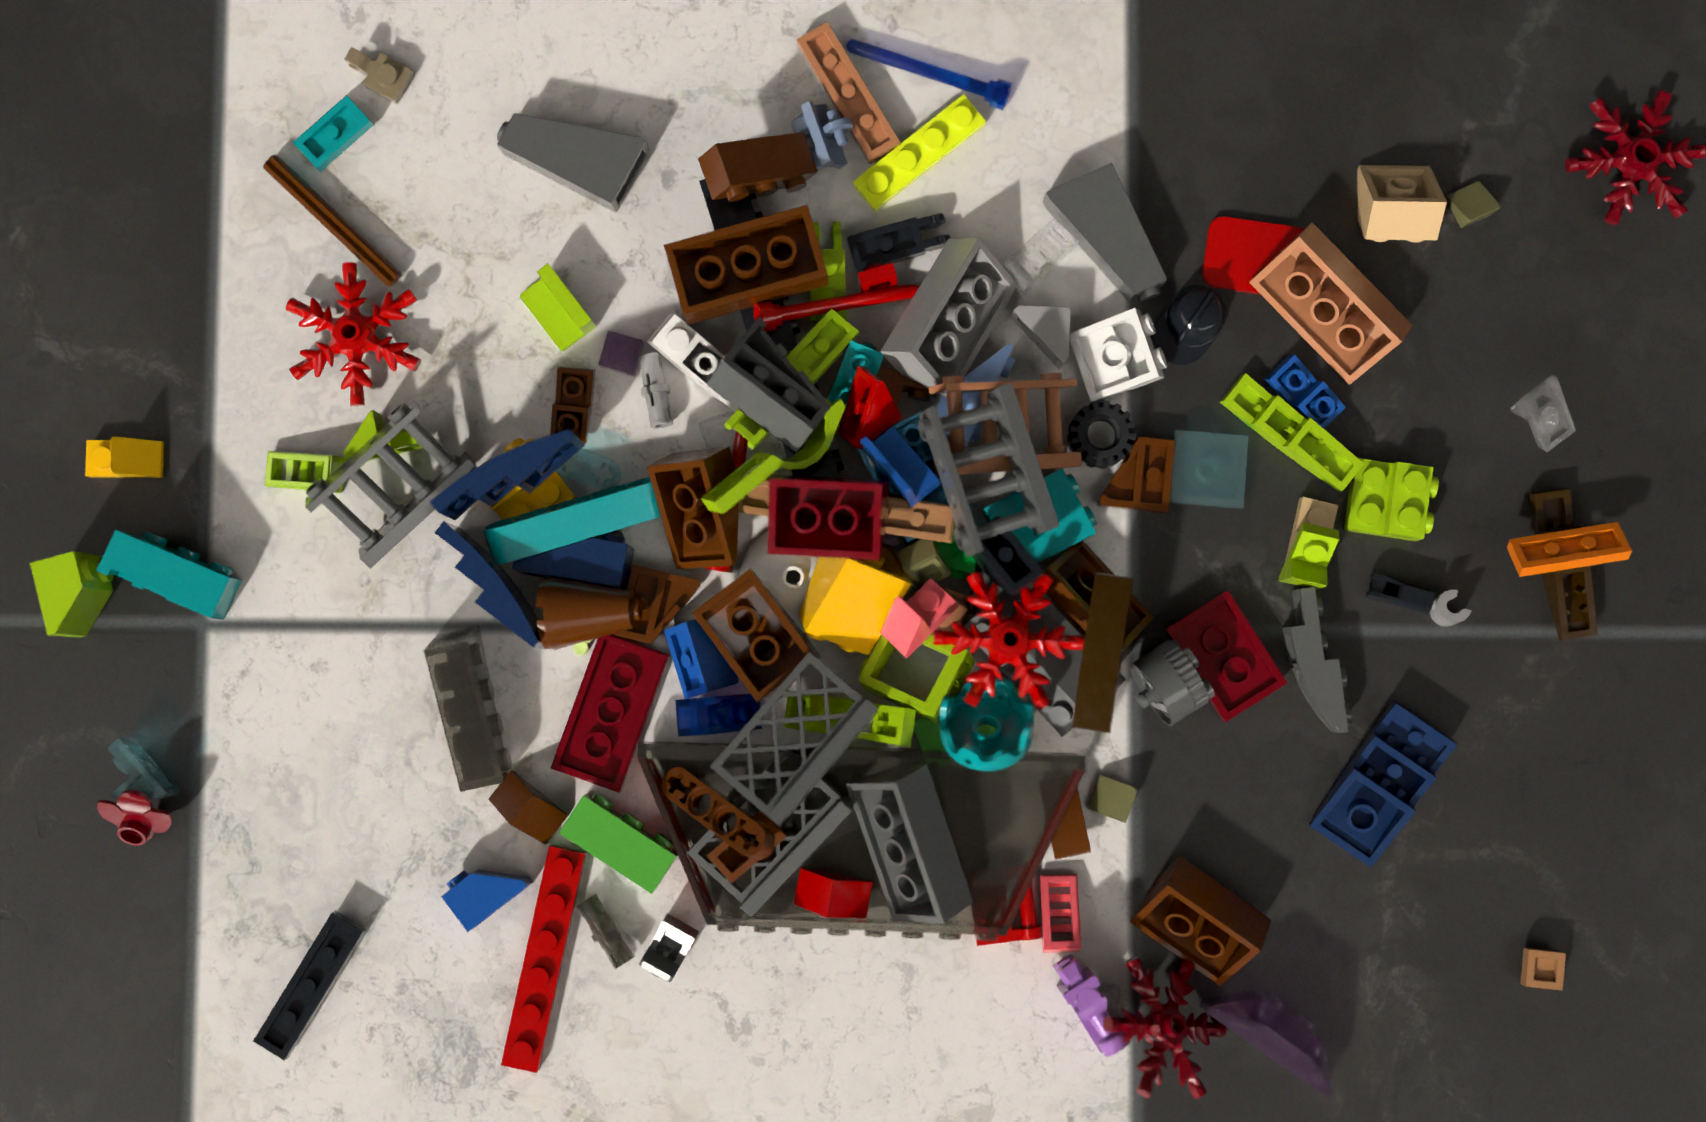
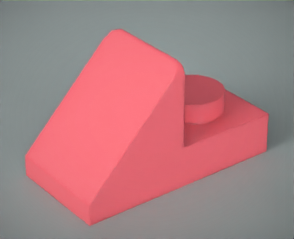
[880,578,959,658]

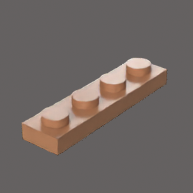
[796,22,900,164]

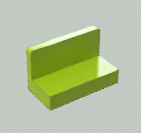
[520,263,596,352]

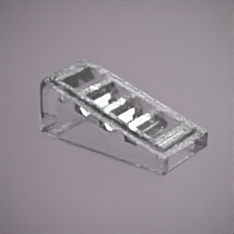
[1003,218,1079,295]

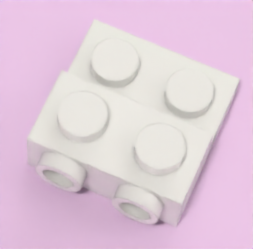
[1069,308,1168,402]

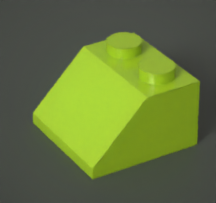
[30,551,114,638]

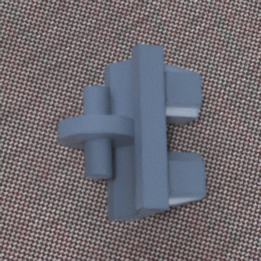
[791,101,853,170]

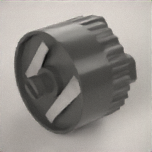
[1130,639,1215,726]

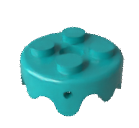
[940,678,1034,771]

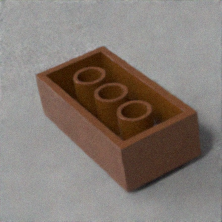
[664,204,828,325]

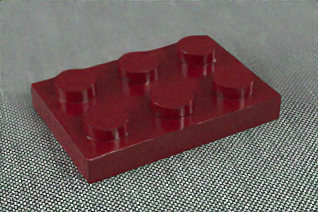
[1164,590,1287,722]

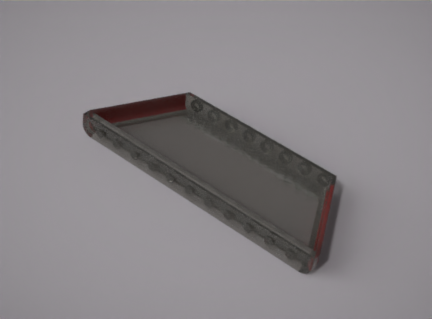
[638,741,1085,941]

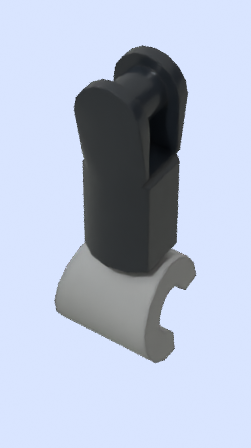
[1365,573,1472,627]

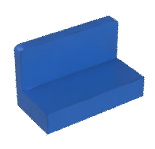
[860,427,941,507]
[664,619,739,700]

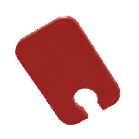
[1202,217,1305,295]

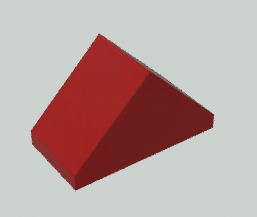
[838,366,902,449]
[794,867,873,919]

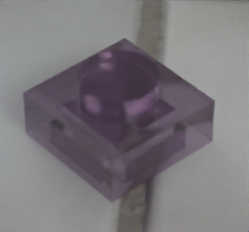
[598,330,644,377]

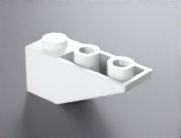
[647,314,738,413]

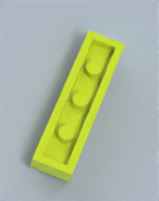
[852,94,986,213]

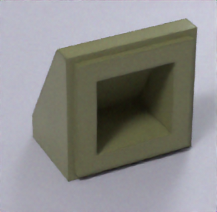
[1445,181,1501,228]
[899,539,952,589]
[1088,775,1138,823]

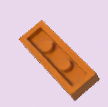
[1507,522,1632,577]

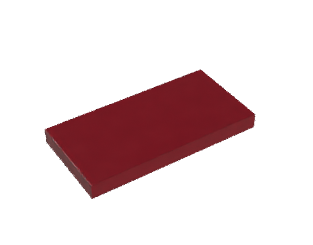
[551,634,670,793]

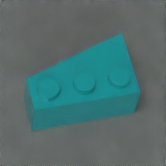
[96,530,242,620]

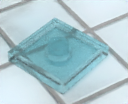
[1169,430,1248,509]

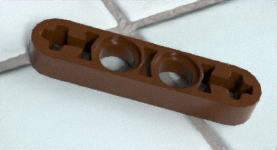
[662,767,775,860]

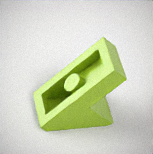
[344,410,424,461]
[1279,522,1339,589]

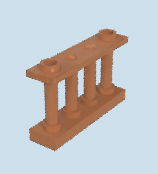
[929,373,1082,476]

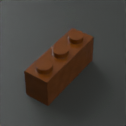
[698,132,818,202]

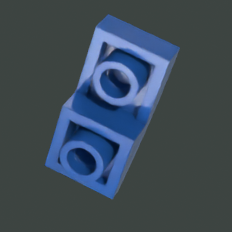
[1264,354,1346,429]

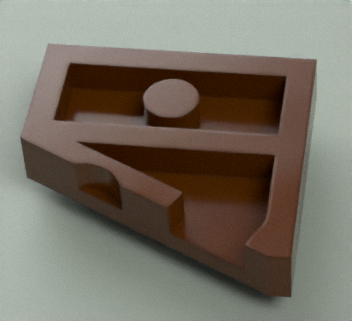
[1097,437,1175,514]
[615,565,702,644]

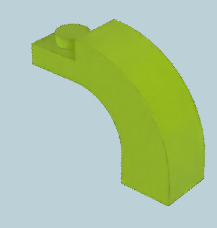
[783,695,916,747]

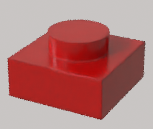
[858,263,898,292]

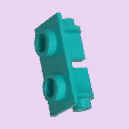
[828,340,884,415]

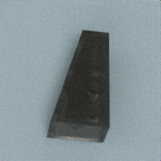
[424,626,512,792]

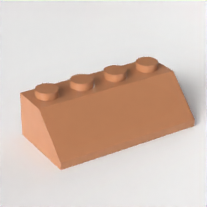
[1249,222,1413,385]

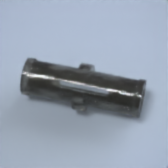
[576,894,635,969]

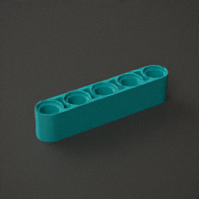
[483,477,661,564]

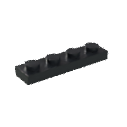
[253,911,367,1061]

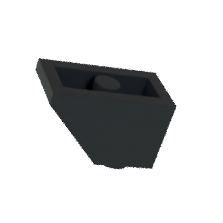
[972,515,1044,596]

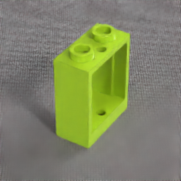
[857,634,976,725]

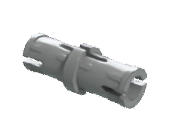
[638,353,673,429]

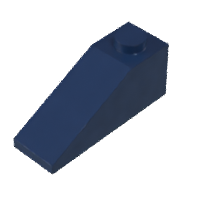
[512,534,634,590]

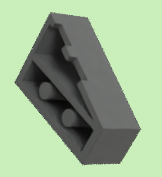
[707,316,831,453]

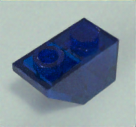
[675,693,762,737]

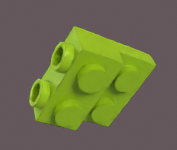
[1344,458,1439,541]

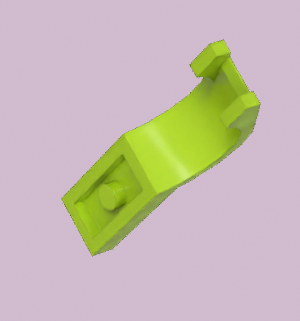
[725,308,859,449]
[701,397,846,514]

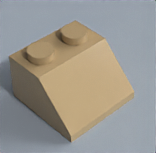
[1357,165,1447,243]

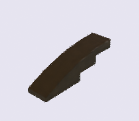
[1529,488,1598,641]
[1072,573,1134,733]

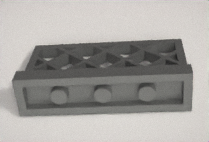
[710,652,878,827]
[687,750,853,917]

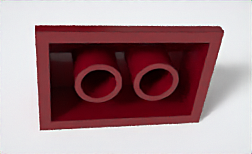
[767,475,889,560]

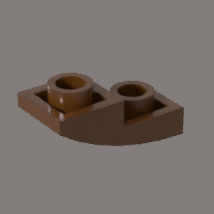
[550,366,596,444]
[1039,774,1091,860]

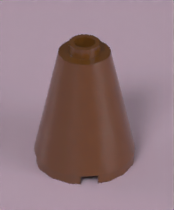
[536,576,643,650]

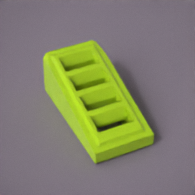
[264,451,346,493]

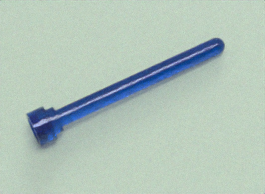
[846,39,1012,111]

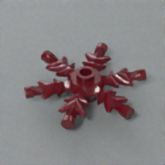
[1565,91,1706,225]
[1103,956,1226,1099]

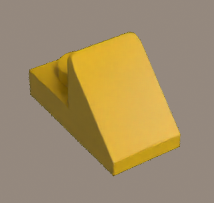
[85,437,164,478]

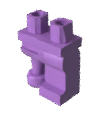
[1053,954,1131,1057]

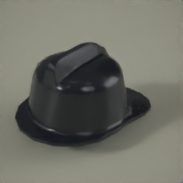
[1153,285,1226,365]

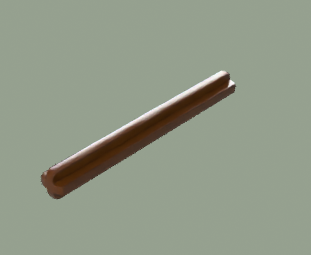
[263,155,402,287]

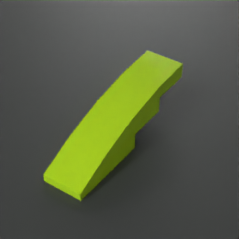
[1219,373,1364,492]

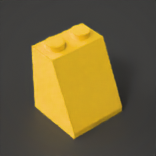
[798,546,911,656]

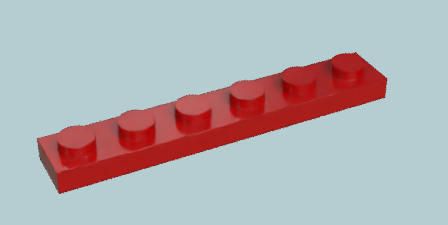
[501,845,587,1073]

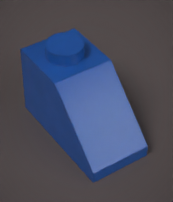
[441,870,534,932]

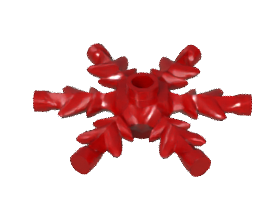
[286,262,421,406]
[933,571,1084,710]

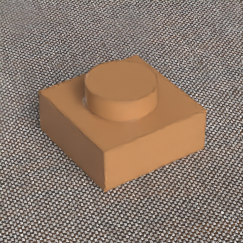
[1520,947,1566,991]

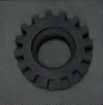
[1067,400,1136,469]

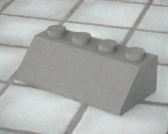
[880,237,1018,398]

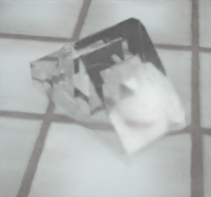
[1510,375,1576,452]

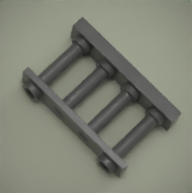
[918,383,1060,557]
[305,400,478,569]

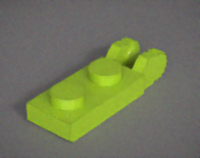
[810,221,847,323]

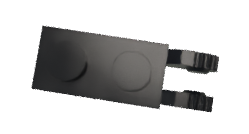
[847,213,951,274]

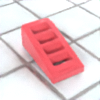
[1040,874,1081,953]

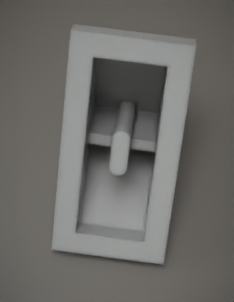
[1011,305,1071,369]

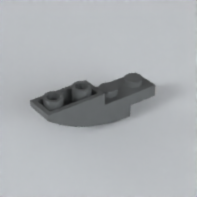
[1282,587,1352,733]

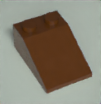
[647,446,739,570]
[692,569,821,703]

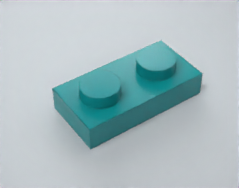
[293,95,374,172]

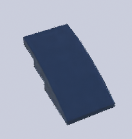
[429,430,585,520]
[434,521,545,649]
[1309,700,1457,867]

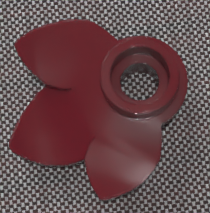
[97,789,173,846]

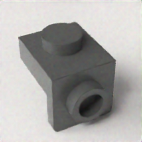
[639,913,699,982]

